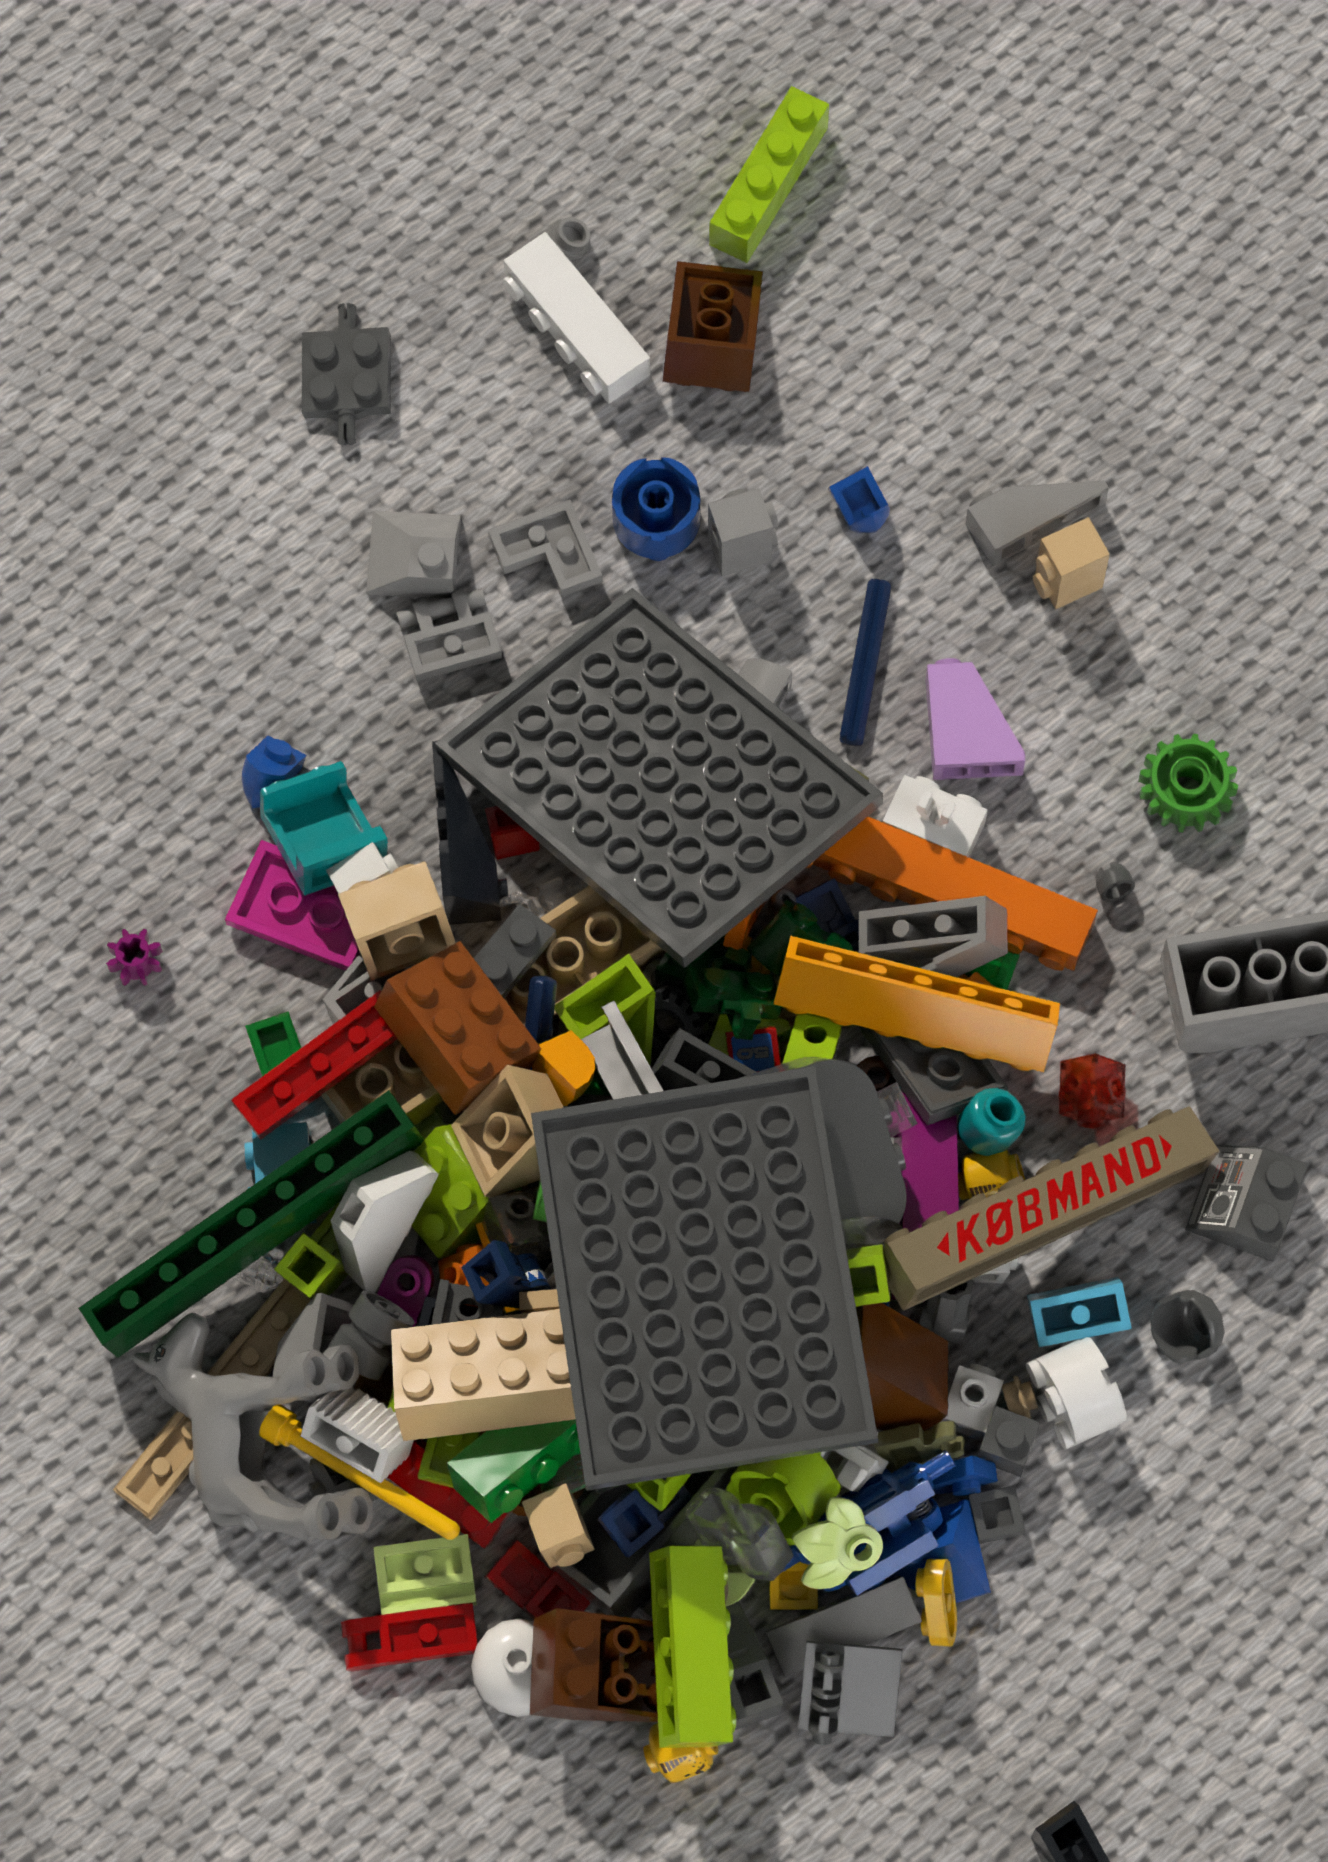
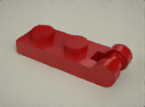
[341,1603,478,1671]

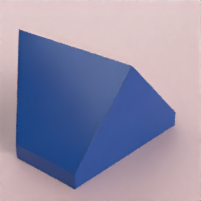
[888,1500,991,1603]

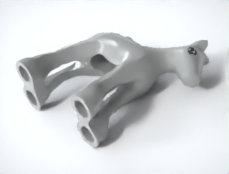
[131,1313,373,1540]

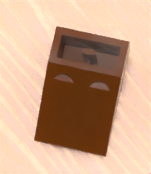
[529,1608,658,1722]

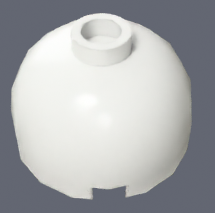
[471,1618,533,1717]

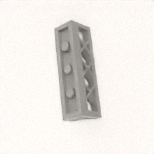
[581,1001,663,1099]

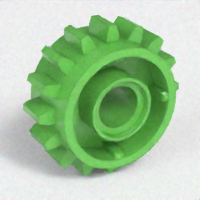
[1138,734,1238,833]

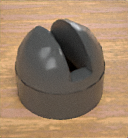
[1095,862,1135,902]

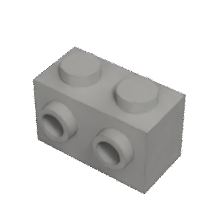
[708,488,779,576]

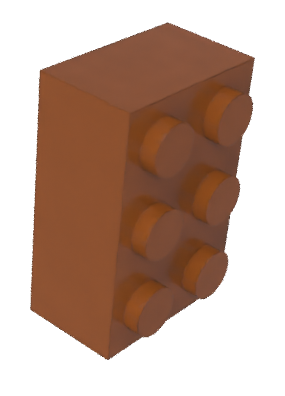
[374,941,542,1115]

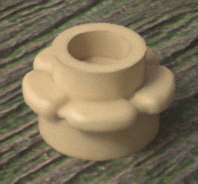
[1002,1376,1038,1419]

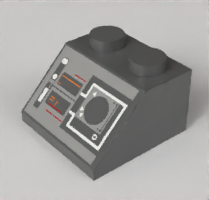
[1185,1145,1309,1262]

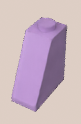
[925,658,1025,780]

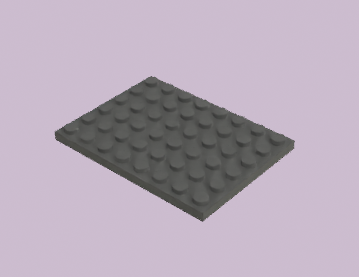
[435,588,883,968]
[531,1066,879,1491]

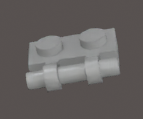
[396,588,502,682]

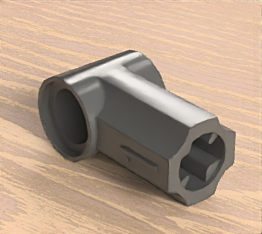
[919,1279,974,1345]

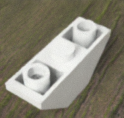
[331,1151,439,1293]

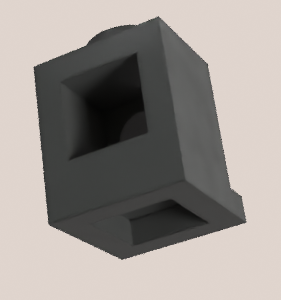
[431,1279,505,1325]

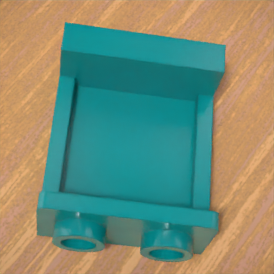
[260,761,388,896]

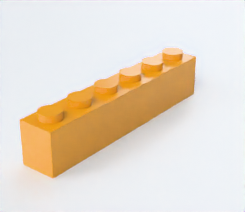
[774,936,1060,1072]

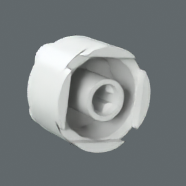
[1026,1337,1127,1450]

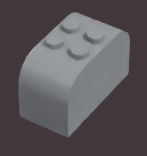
[1160,911,1328,1053]

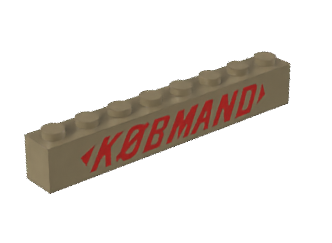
[883,1106,1219,1311]

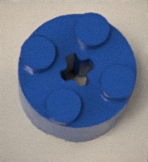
[612,457,701,561]

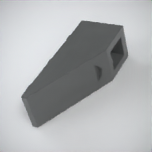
[726,1601,784,1730]

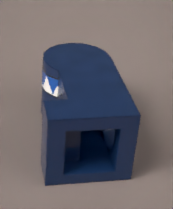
[461,1240,551,1309]

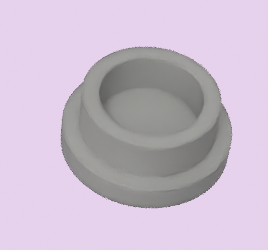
[548,217,590,260]

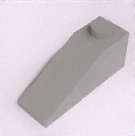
[965,480,1109,566]

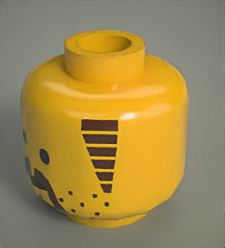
[958,1150,1025,1200]
[643,1723,719,1783]

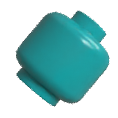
[957,1088,1026,1156]

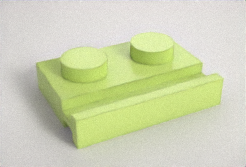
[373,1534,477,1615]

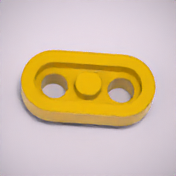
[916,1559,957,1647]

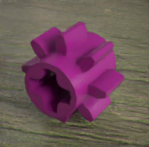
[106,929,163,986]

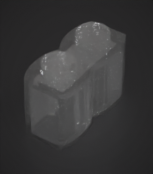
[685,1488,794,1581]

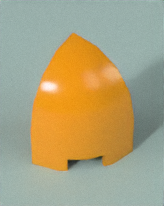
[532,1030,595,1106]

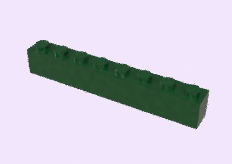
[78,1090,425,1358]

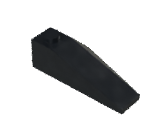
[432,741,509,925]

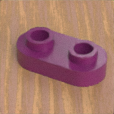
[377,1255,434,1347]

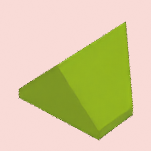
[555,954,656,1066]

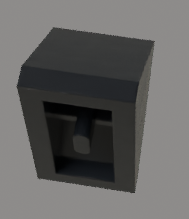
[1031,1801,1110,1862]

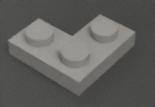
[488,500,603,597]

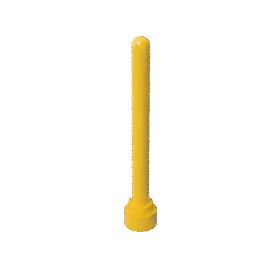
[259,1404,460,1540]

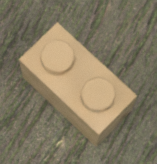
[1033,517,1110,610]

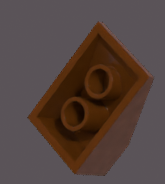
[662,261,763,392]

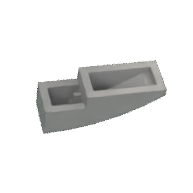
[765,1576,922,1676]

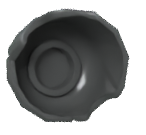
[1150,1290,1225,1364]

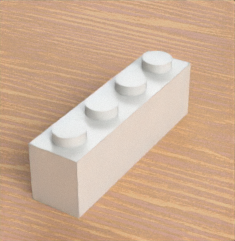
[502,232,650,404]

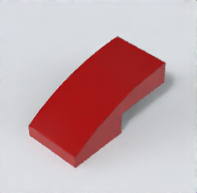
[484,1540,591,1619]

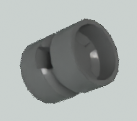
[328,1290,415,1380]

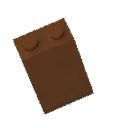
[856,1303,949,1431]

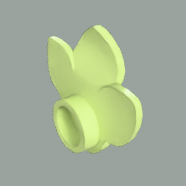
[792,1497,883,1589]

